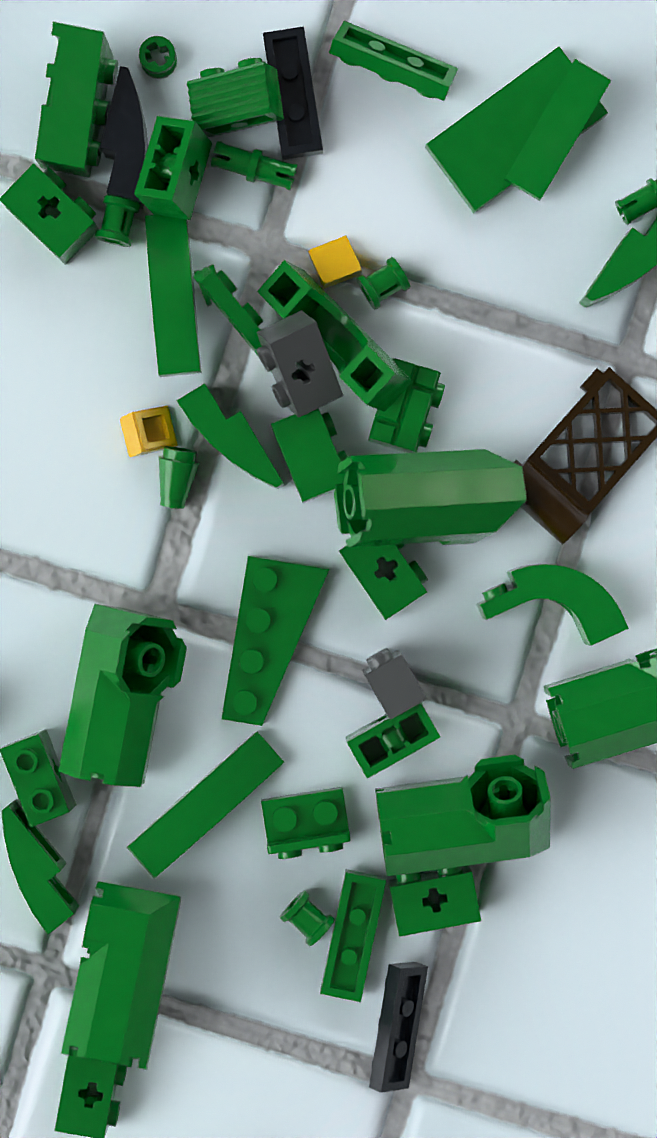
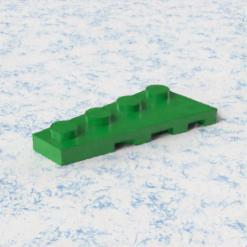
[221,556,330,726]

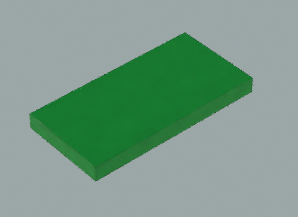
[425,46,608,213]

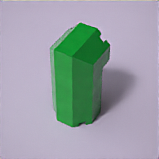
[334,449,527,548]
[58,604,187,787]
[543,648,657,769]
[375,754,551,876]
[61,881,181,1070]

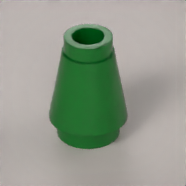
[158,446,200,509]

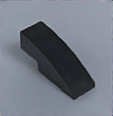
[100,66,148,209]

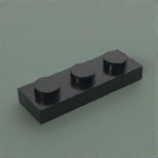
[263,26,323,160]
[369,962,428,1093]

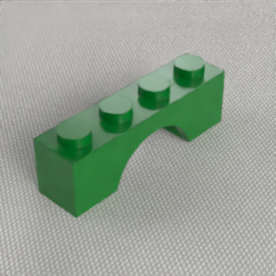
[257,260,413,412]

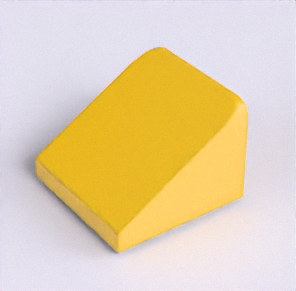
[308,235,362,289]
[120,406,178,457]

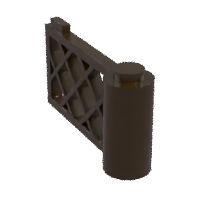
[513,367,657,545]

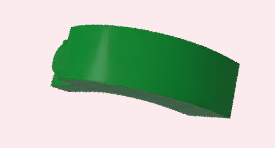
[476,564,629,646]

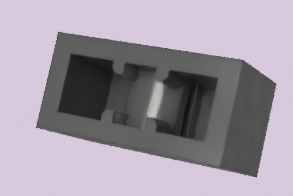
[257,310,344,418]
[362,648,427,720]

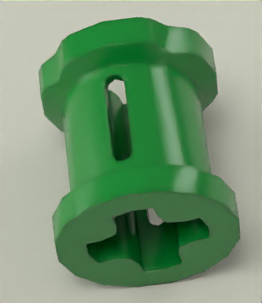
[95,195,140,247]
[356,257,411,310]
[280,890,335,946]

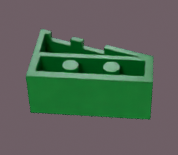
[35,21,118,178]

